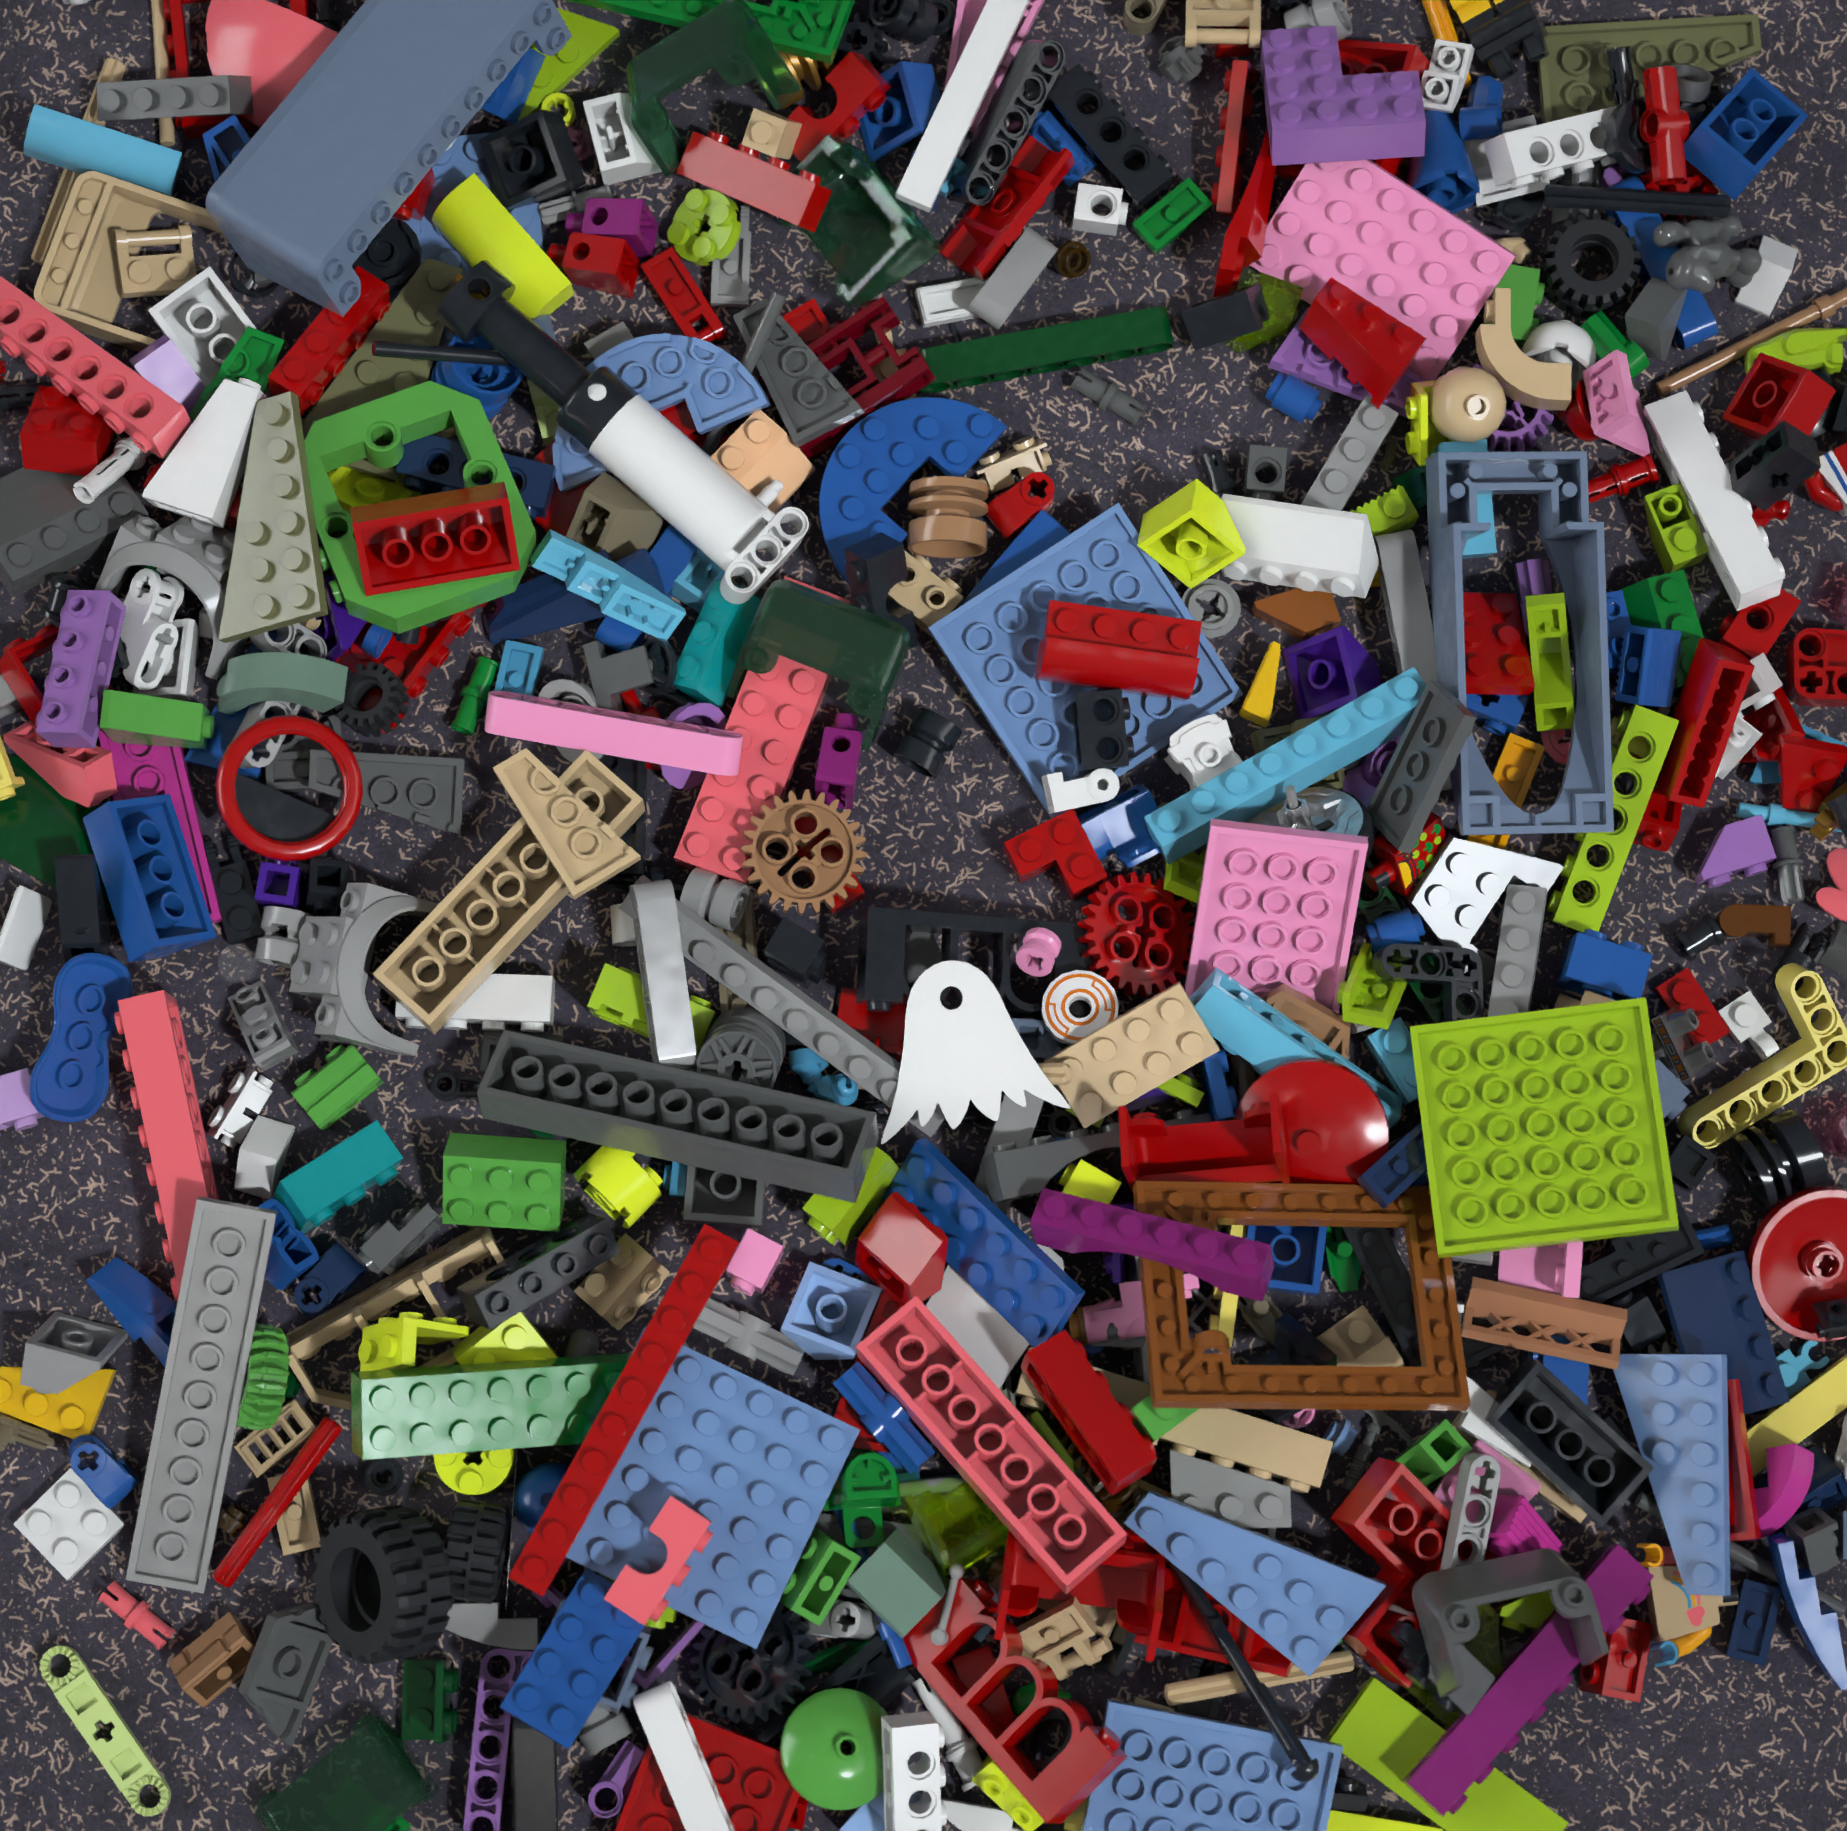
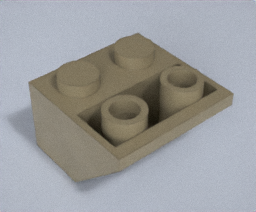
[566,472,665,562]

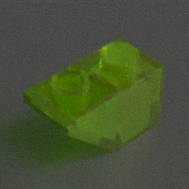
[1233,272,1304,353]

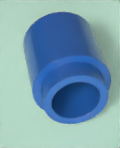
[1265,372,1323,424]
[1365,907,1425,954]

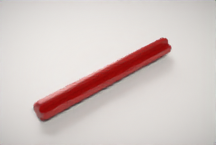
[212,1417,342,1588]

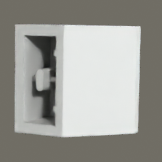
[583,92,676,185]

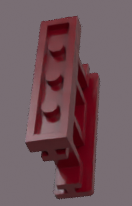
[757,297,936,461]

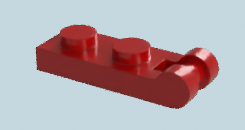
[640,246,728,342]

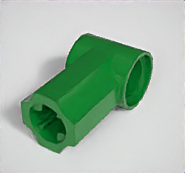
[1580,310,1650,380]

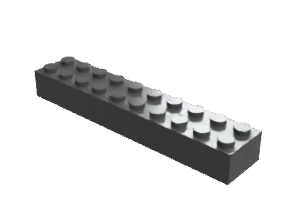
[477,1030,878,1203]

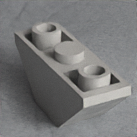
[227,980,299,1071]

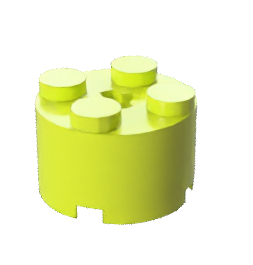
[573,1145,663,1229]
[433,1449,516,1495]

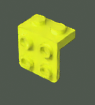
[358,1312,469,1371]

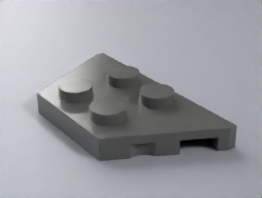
[238,1602,333,1746]

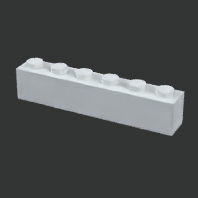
[1643,390,1785,611]

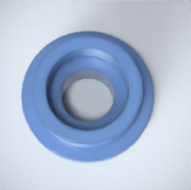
[1323,1418,1357,1456]

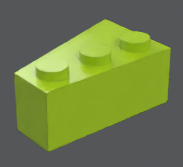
[587,963,717,1058]

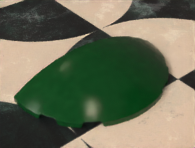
[0,756,115,922]

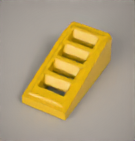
[1239,641,1281,728]

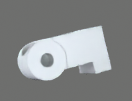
[1041,768,1120,814]

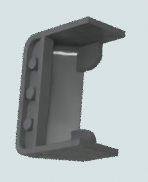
[1412,1548,1609,1698]

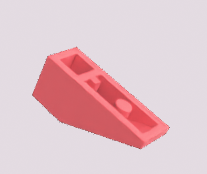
[3,720,118,808]

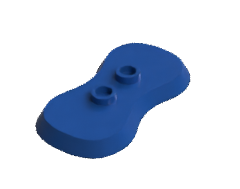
[30,953,133,1122]

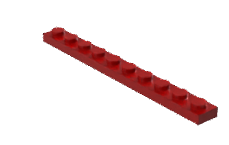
[508,1223,740,1597]

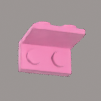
[1583,349,1650,457]
[1497,1241,1583,1298]
[1432,1439,1541,1552]

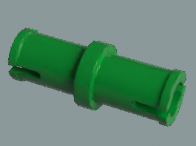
[451,656,500,736]

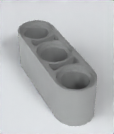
[968,226,1058,330]

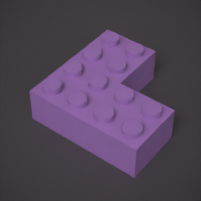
[1260,26,1426,166]

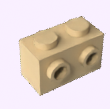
[886,551,964,638]

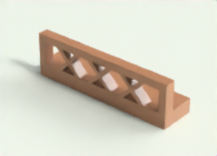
[1461,1277,1628,1370]

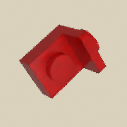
[1633,787,1683,852]

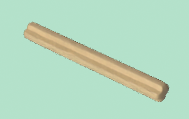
[1164,1650,1354,1706]

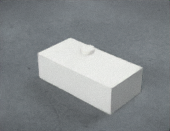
[148,266,280,398]

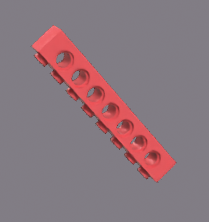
[0,276,192,459]

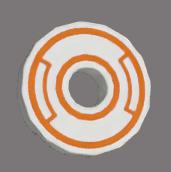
[1041,970,1119,1045]

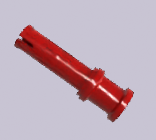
[1588,454,1659,504]

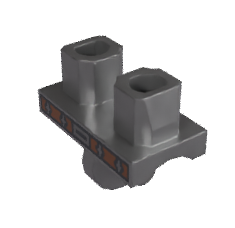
[1651,1007,1716,1082]

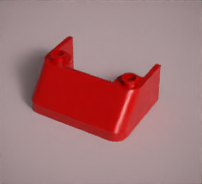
[1118,1092,1291,1193]
[994,1529,1165,1662]

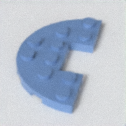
[552,333,771,493]

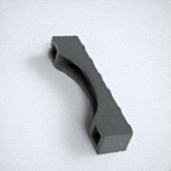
[982,1109,1212,1204]

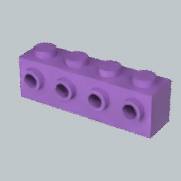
[36,590,127,748]

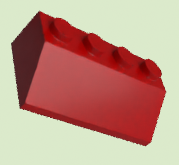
[350,482,520,596]

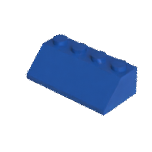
[83,794,217,963]

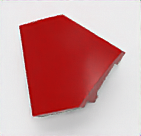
[1739,687,1805,762]

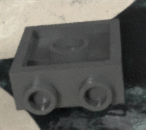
[356,1204,443,1275]

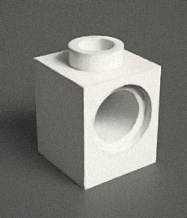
[1072,183,1129,236]

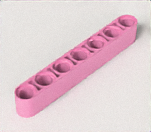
[484,691,743,776]

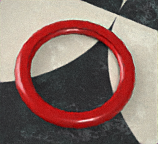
[216,715,363,861]

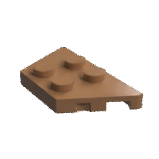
[1260,984,1351,1060]

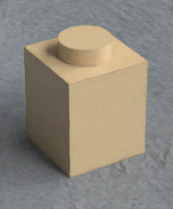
[741,108,802,160]

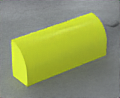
[432,173,574,319]

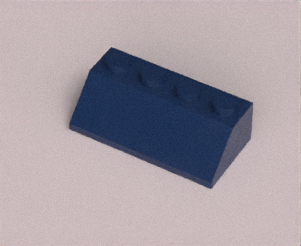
[1657,1250,1790,1415]

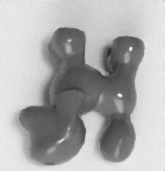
[1652,214,1762,294]

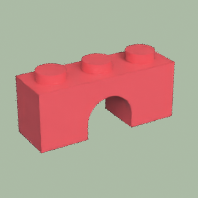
[604,1495,714,1625]

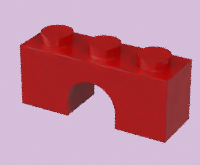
[787,51,892,166]

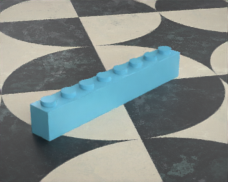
[1144,667,1426,865]

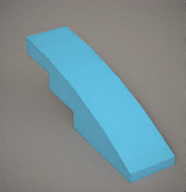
[530,529,686,641]

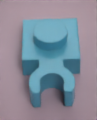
[1776,1340,1829,1397]

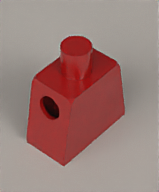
[547,232,641,299]

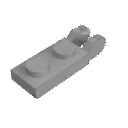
[711,205,752,308]

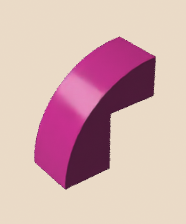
[1745,1443,1814,1542]

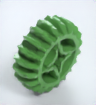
[237,1323,290,1430]

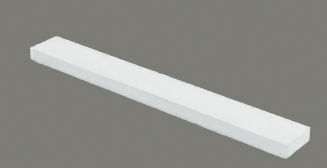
[895,0,1030,213]

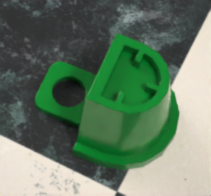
[822,1449,901,1549]

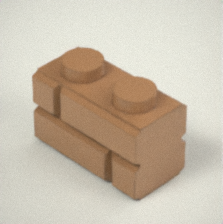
[168,1611,257,1707]

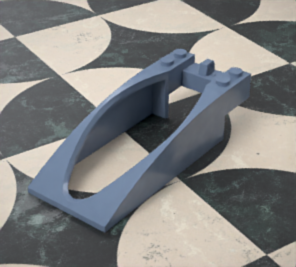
[1426,451,1614,835]

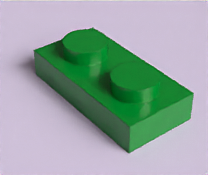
[1131,177,1213,255]

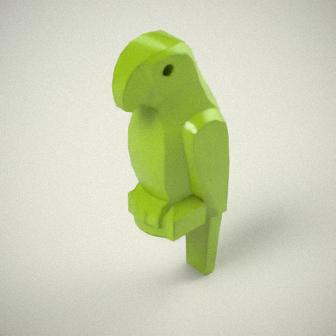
[1744,328,1847,374]

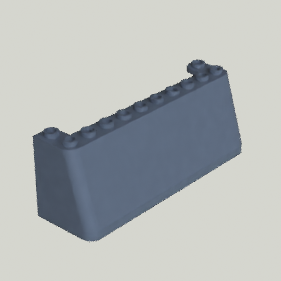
[206,0,572,317]

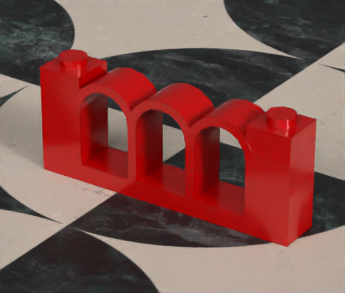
[903,1578,1127,1824]

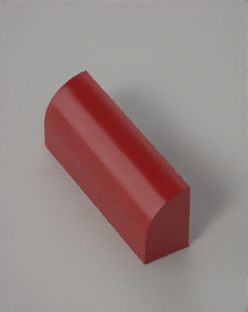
[1656,638,1755,808]

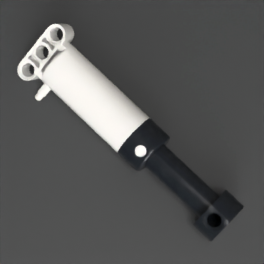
[436,260,809,604]

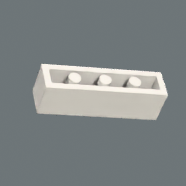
[395,974,555,1033]

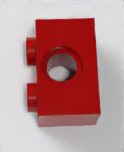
[1716,588,1801,660]

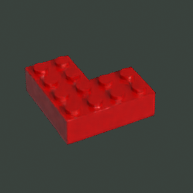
[1331,1457,1496,1688]

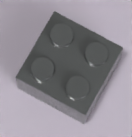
[683,1165,766,1229]

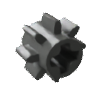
[1157,36,1204,83]

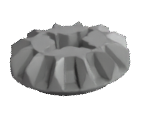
[1182,578,1241,640]

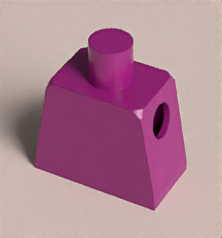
[565,198,659,259]
[815,713,862,810]

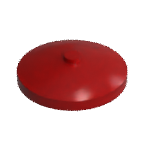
[1234,1058,1389,1185]
[1747,1186,1847,1341]

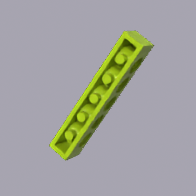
[1546,704,1679,933]

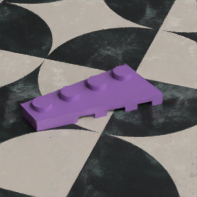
[1268,307,1427,417]

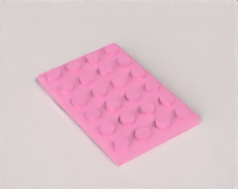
[1250,160,1517,381]
[1185,819,1368,1013]

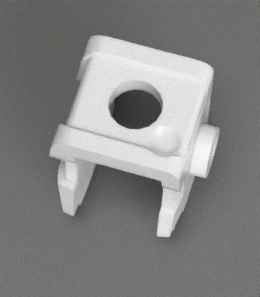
[1164,714,1243,791]

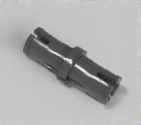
[1071,367,1147,426]

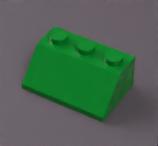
[1618,569,1704,705]

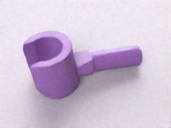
[1601,165,1629,188]

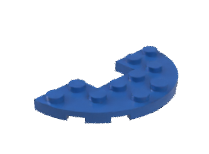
[818,397,1007,584]

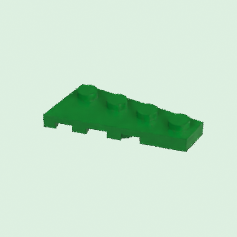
[164,326,286,459]

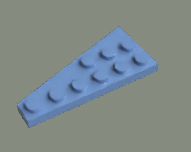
[1613,1354,1731,1596]
[1124,1490,1386,1677]

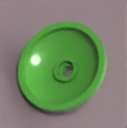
[780,1688,888,1810]

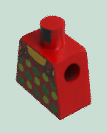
[1364,812,1447,897]

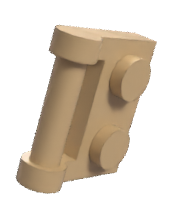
[1185,0,1261,48]
[113,224,197,298]

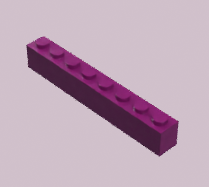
[1402,1544,1654,1816]

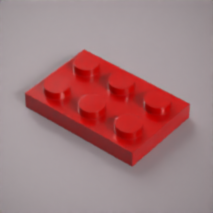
[1463,592,1535,695]

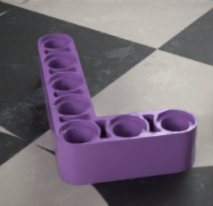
[463,1648,534,1831]

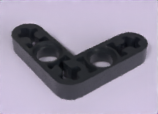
[1373,943,1484,1022]

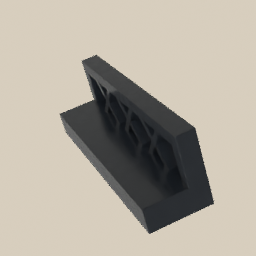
[756,1635,916,1748]

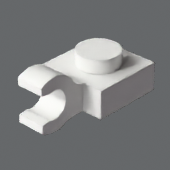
[1718,990,1780,1061]

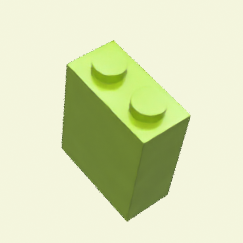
[802,1146,899,1247]

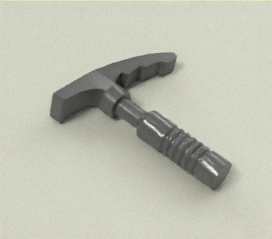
[1341,1410,1414,1492]

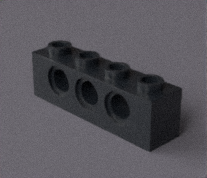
[1043,64,1173,214]
[456,1212,621,1330]

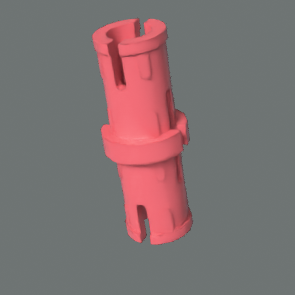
[98,1581,175,1650]

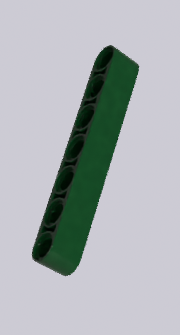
[919,307,1174,394]

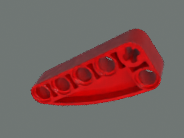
[1786,628,1847,707]

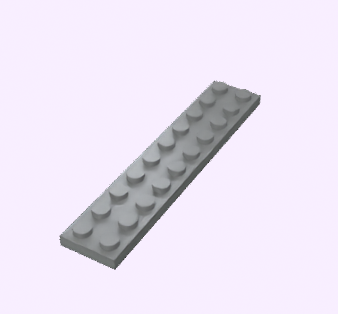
[125,1196,277,1594]

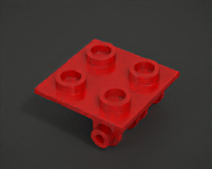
[837,987,907,1064]

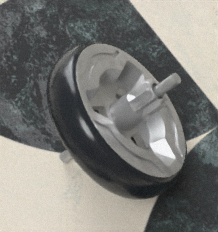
[1245,785,1375,862]

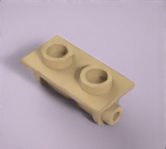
[971,436,1052,494]

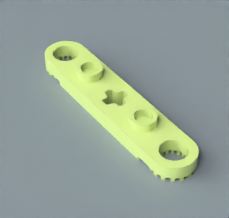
[40,1645,171,1817]

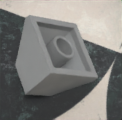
[20,1311,128,1394]

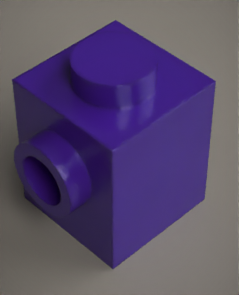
[254,859,306,911]

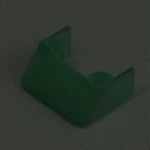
[626,0,802,177]
[726,579,911,752]

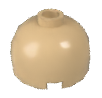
[1428,366,1507,443]

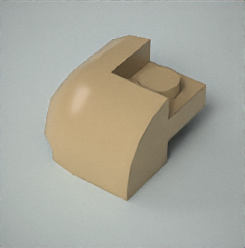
[1316,1305,1406,1367]

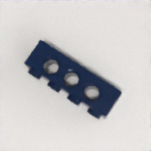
[396,435,557,521]

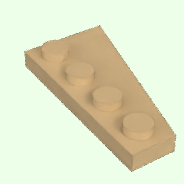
[493,748,641,900]

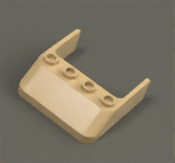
[34,171,223,352]

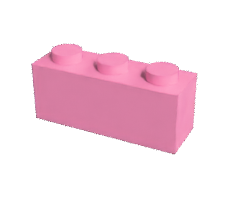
[726,1228,784,1297]

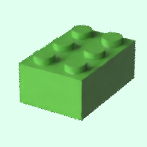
[442,1133,566,1232]

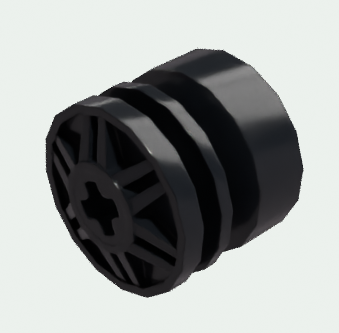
[1728,1108,1828,1210]

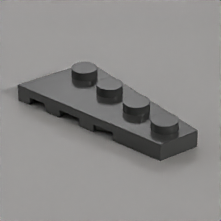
[307,749,464,836]

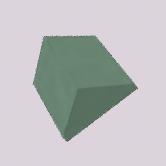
[846,1528,950,1638]

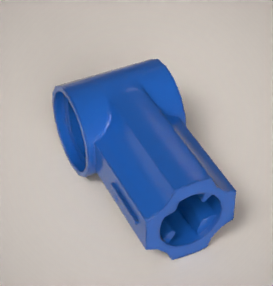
[1459,76,1504,141]

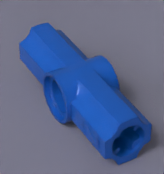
[833,1362,935,1474]

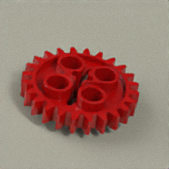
[1077,872,1194,998]

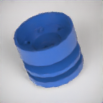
[430,335,523,421]

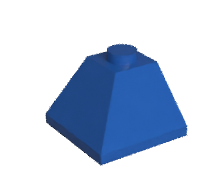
[859,61,941,162]

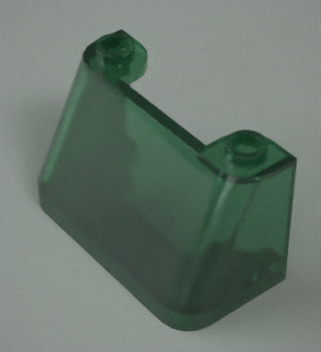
[777,133,942,306]
[255,1713,441,1831]

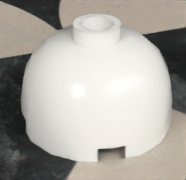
[1521,320,1596,391]

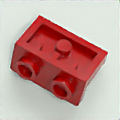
[1579,1618,1653,1703]

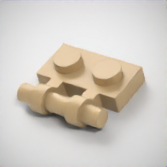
[1016,1596,1112,1681]

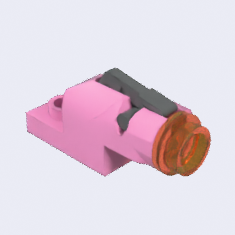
[1068,1273,1200,1348]

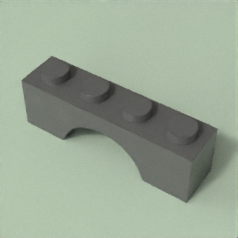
[96,75,253,122]

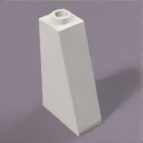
[142,378,268,528]

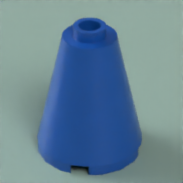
[1406,109,1480,213]

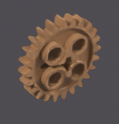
[741,789,867,916]

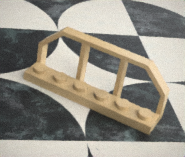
[285,1226,505,1410]

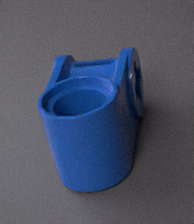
[68,1434,141,1510]

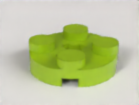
[667,189,741,266]

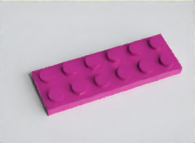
[98,728,222,924]

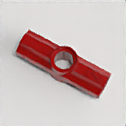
[1639,66,1690,186]

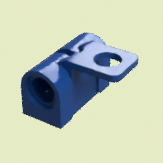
[1077,783,1161,868]

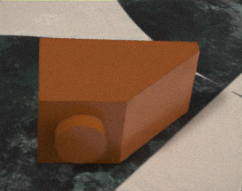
[1251,588,1341,640]

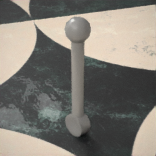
[931,1563,965,1646]

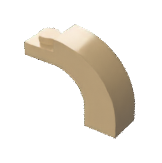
[1475,288,1571,411]

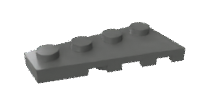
[733,299,865,448]

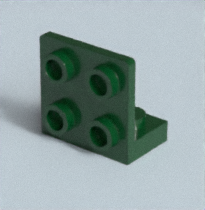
[401,1659,459,1743]

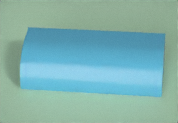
[24,104,182,197]

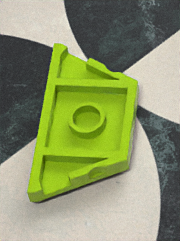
[518,7,620,121]

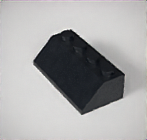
[1485,1358,1654,1527]

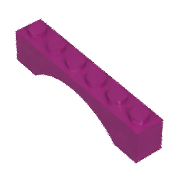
[1030,1188,1274,1302]

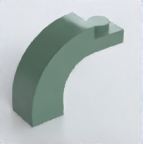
[217,652,348,715]

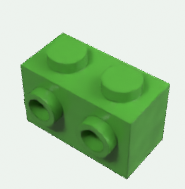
[779,1527,862,1626]

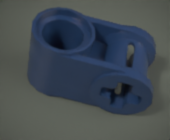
[294,1243,367,1317]

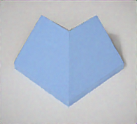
[781,1261,882,1360]

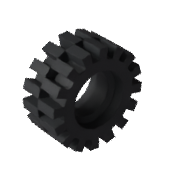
[334,662,409,737]

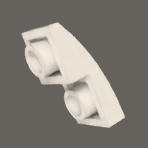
[1420,39,1475,113]

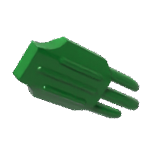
[1325,1227,1363,1293]

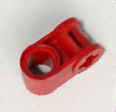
[985,472,1055,541]

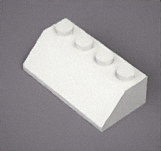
[1221,494,1380,598]

